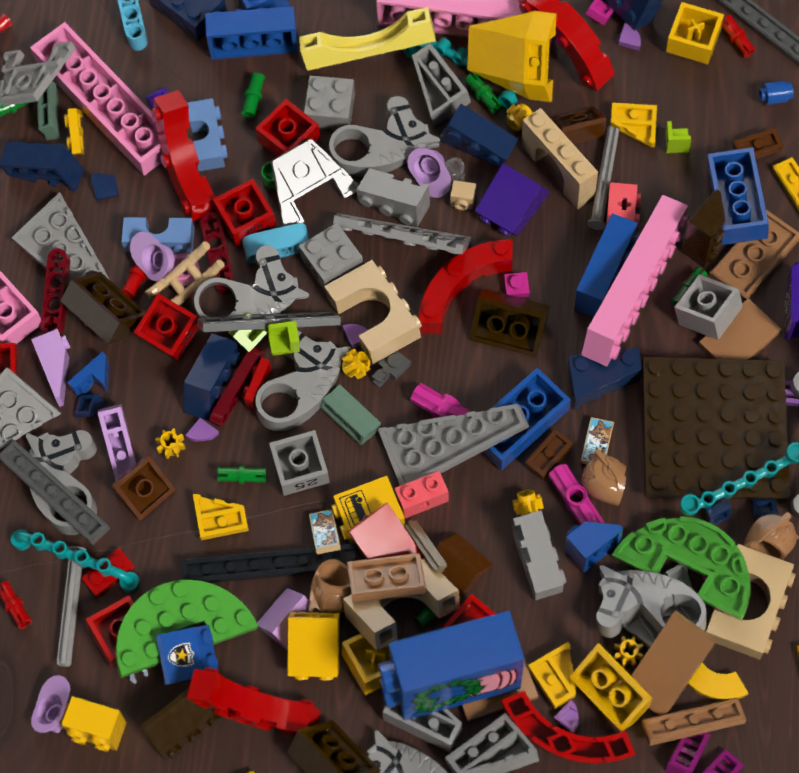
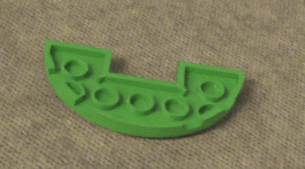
[612,516,751,621]
[115,580,259,678]

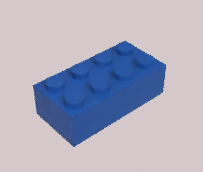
[205,6,298,60]
[708,147,769,245]
[574,213,640,317]
[483,368,571,471]

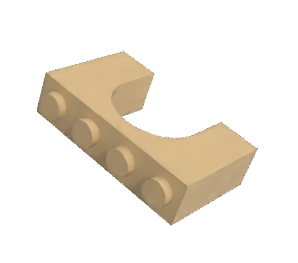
[521,108,598,210]
[324,260,422,364]
[706,544,796,660]
[343,558,460,650]

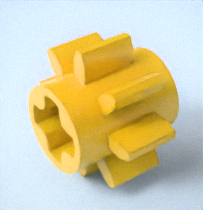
[506,104,533,131]
[342,349,371,379]
[156,428,186,459]
[512,490,544,516]
[614,636,644,668]

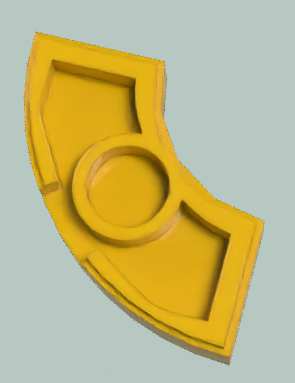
[687,662,748,701]

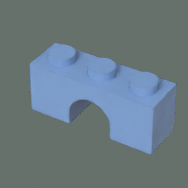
[188,98,228,171]
[122,217,194,254]

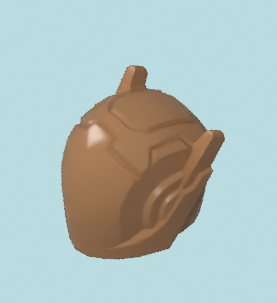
[582,449,626,506]
[743,512,799,560]
[308,559,351,613]

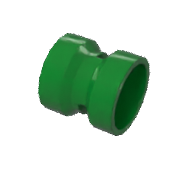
[261,162,276,192]

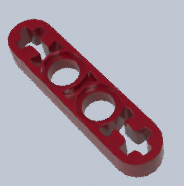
[200,212,234,295]
[41,248,71,336]
[210,346,264,427]

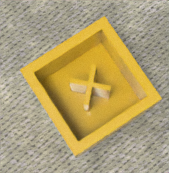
[666,2,724,64]
[342,634,397,695]
[62,697,127,752]

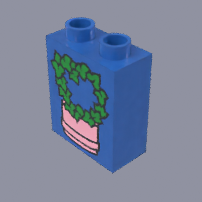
[378,611,524,721]

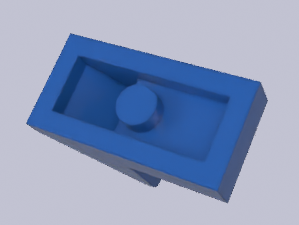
[68,352,109,397]

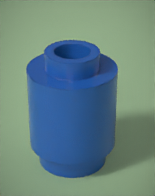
[759,80,794,105]

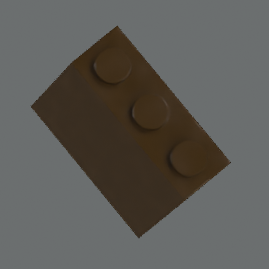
[682,189,725,268]
[61,272,146,344]
[469,289,550,357]
[140,689,222,761]
[287,720,381,773]

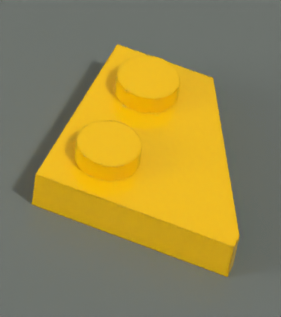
[611,103,657,147]
[65,108,84,155]
[193,494,249,540]
[528,642,576,709]

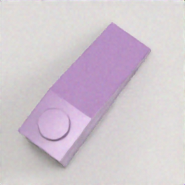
[31,329,70,407]
[98,404,136,481]

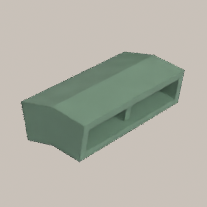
[37,81,60,140]
[320,384,381,445]

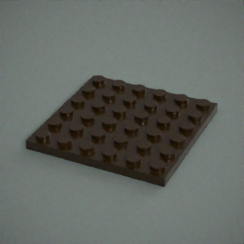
[642,357,790,501]

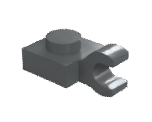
[372,350,411,388]

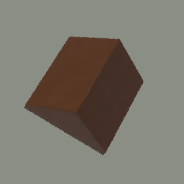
[552,107,606,145]
[111,454,176,521]
[436,533,493,600]

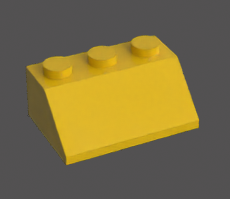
[569,644,652,732]

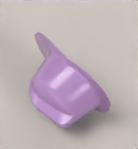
[407,148,451,198]
[130,231,176,281]
[31,675,70,733]

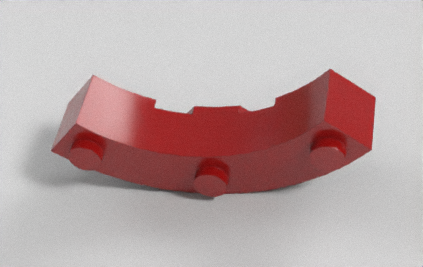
[518,0,615,91]
[151,90,216,221]
[419,239,513,334]
[187,667,321,737]
[501,690,636,764]

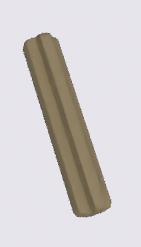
[405,520,447,573]

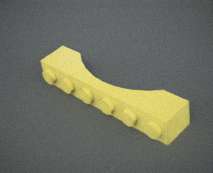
[299,7,436,71]

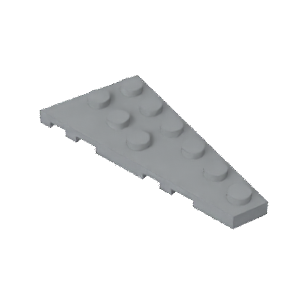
[12,192,110,283]
[333,213,471,254]
[0,367,61,449]
[378,404,529,486]

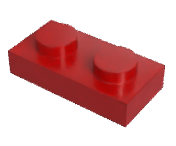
[242,358,272,410]
[81,548,135,598]

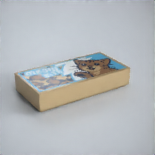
[581,417,614,464]
[309,509,341,554]

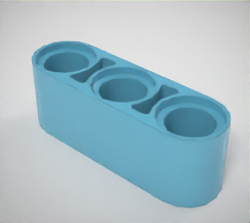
[118,0,147,51]
[242,223,310,264]

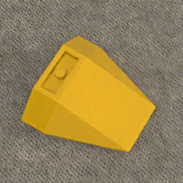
[467,11,556,102]

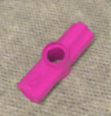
[410,383,471,418]
[548,464,604,525]

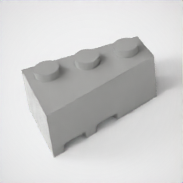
[412,43,471,127]
[357,168,430,227]
[512,510,566,600]
[383,705,462,753]
[445,713,539,773]

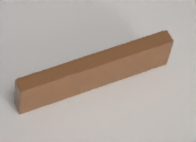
[642,698,746,746]

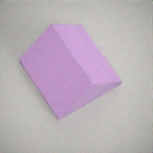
[257,588,320,651]

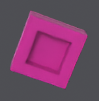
[586,0,614,25]
[504,272,530,298]

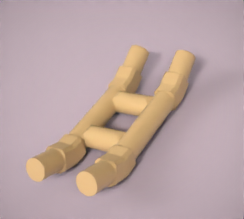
[145,241,224,306]

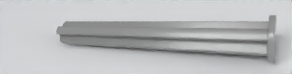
[587,126,619,230]
[57,546,87,667]

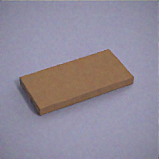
[709,210,799,301]
[631,611,717,716]

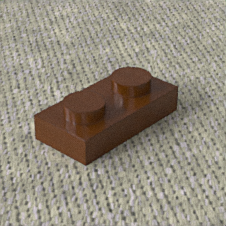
[732,128,784,159]
[525,428,574,480]

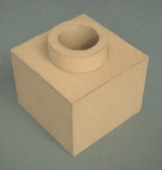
[450,180,476,210]

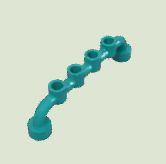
[403,37,518,109]
[679,442,799,516]
[11,529,140,593]

